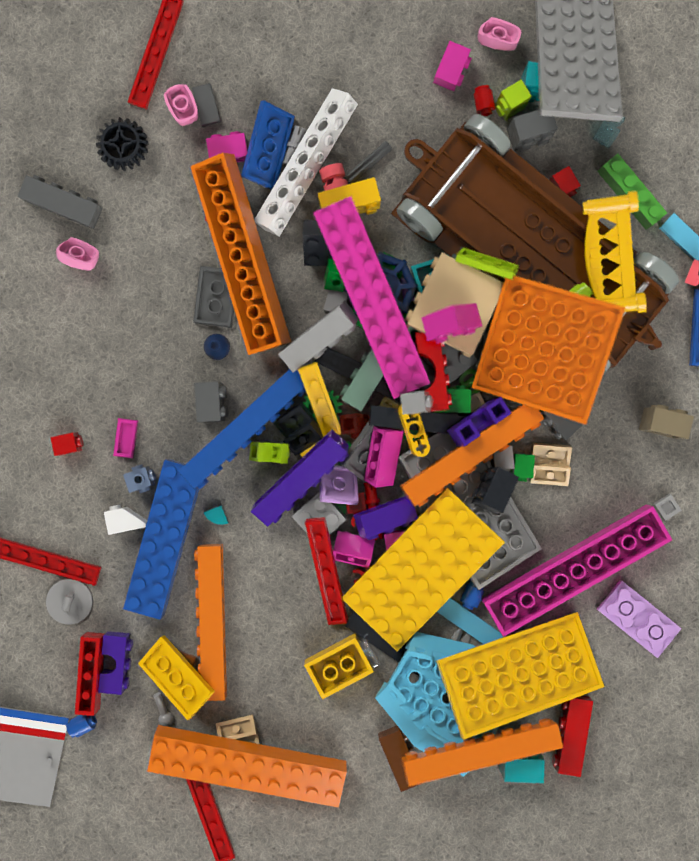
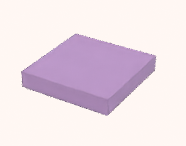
[319,465,359,505]

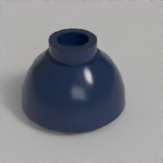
[203,333,230,360]

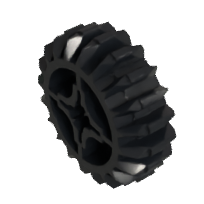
[96,117,149,171]

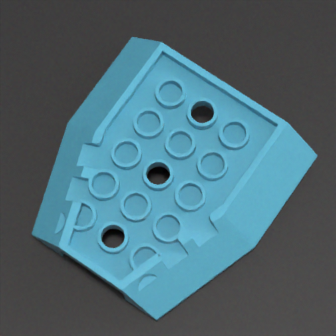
[375,632,499,777]

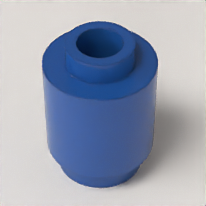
[460,580,484,610]
[66,715,97,738]

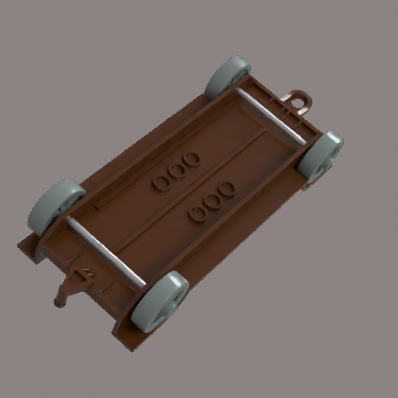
[391,114,679,375]

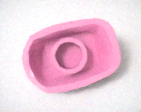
[478,17,521,51]
[164,84,198,126]
[56,237,99,271]

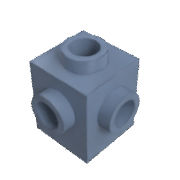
[123,464,156,493]

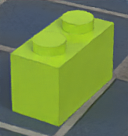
[495,79,531,120]

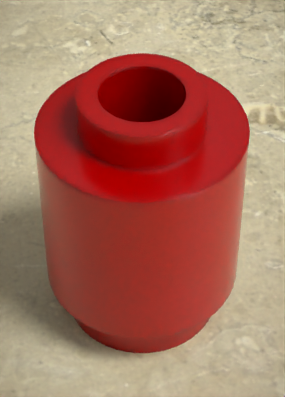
[473,85,496,116]

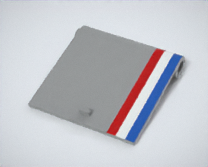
[0,706,69,807]

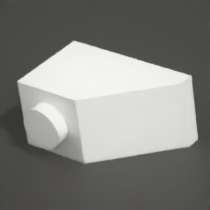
[104,504,148,535]

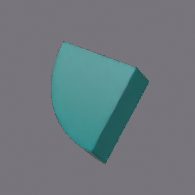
[203,505,229,525]

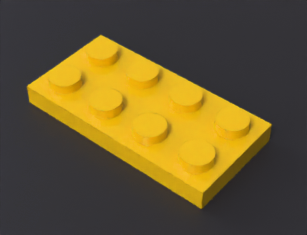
[138,635,215,720]

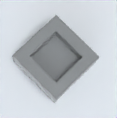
[653,494,682,521]

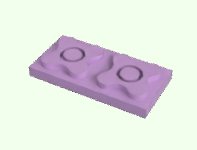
[597,580,681,658]

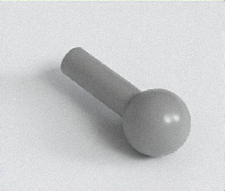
[153,692,174,727]

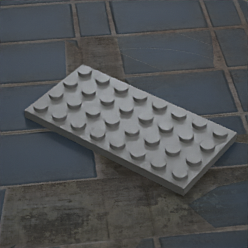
[535,0,623,122]
[399,433,542,590]

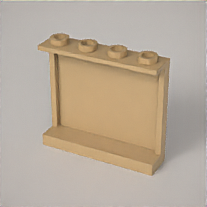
[405,253,503,358]

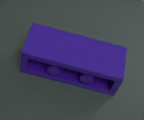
[353,496,418,540]

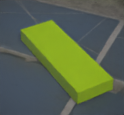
[455,248,519,280]

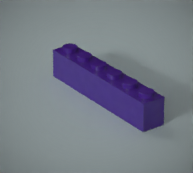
[251,430,349,527]

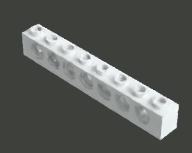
[254,88,358,237]

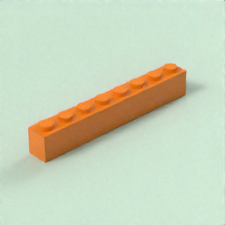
[400,404,544,507]
[194,544,227,701]
[401,718,563,786]

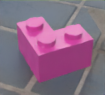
[421,303,483,343]

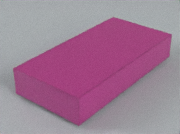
[113,418,138,458]

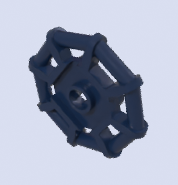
[344,251,418,317]

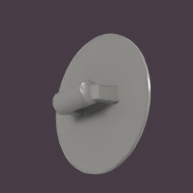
[46,579,93,625]

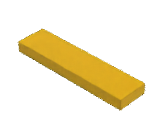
[298,362,343,437]

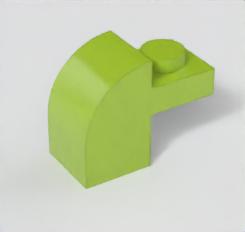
[249,441,290,464]

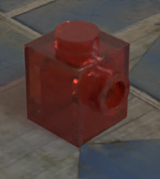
[340,413,369,439]

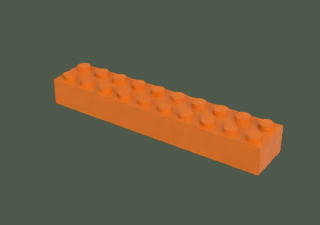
[190,152,291,355]
[147,725,347,808]

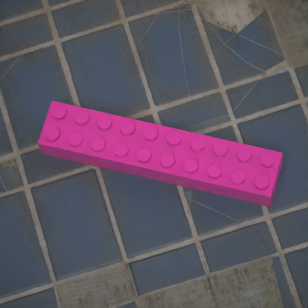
[314,196,430,399]
[481,504,672,637]

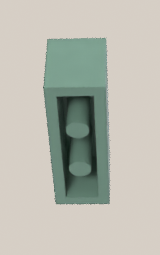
[340,350,383,412]

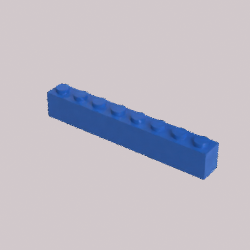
[178,369,306,490]

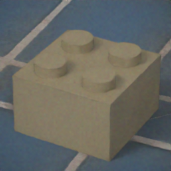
[639,404,694,439]

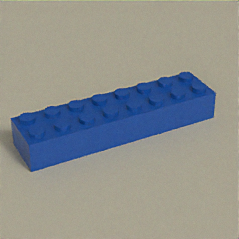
[123,459,199,619]

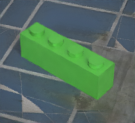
[597,154,667,230]

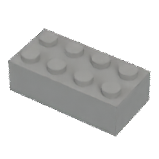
[278,300,359,372]

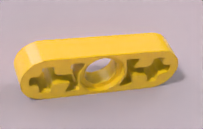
[398,404,430,457]

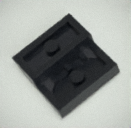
[273,402,323,456]

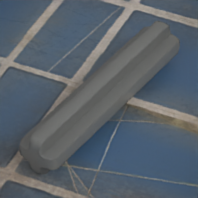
[344,141,392,184]

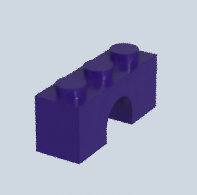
[447,397,511,447]
[98,631,133,695]

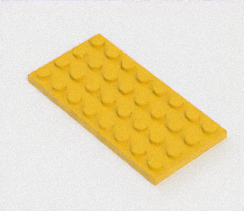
[343,487,505,651]
[436,612,605,739]

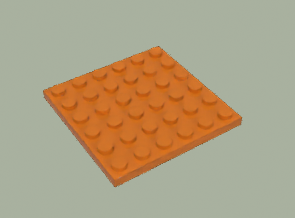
[472,276,626,424]

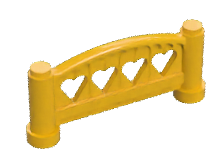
[582,191,646,313]

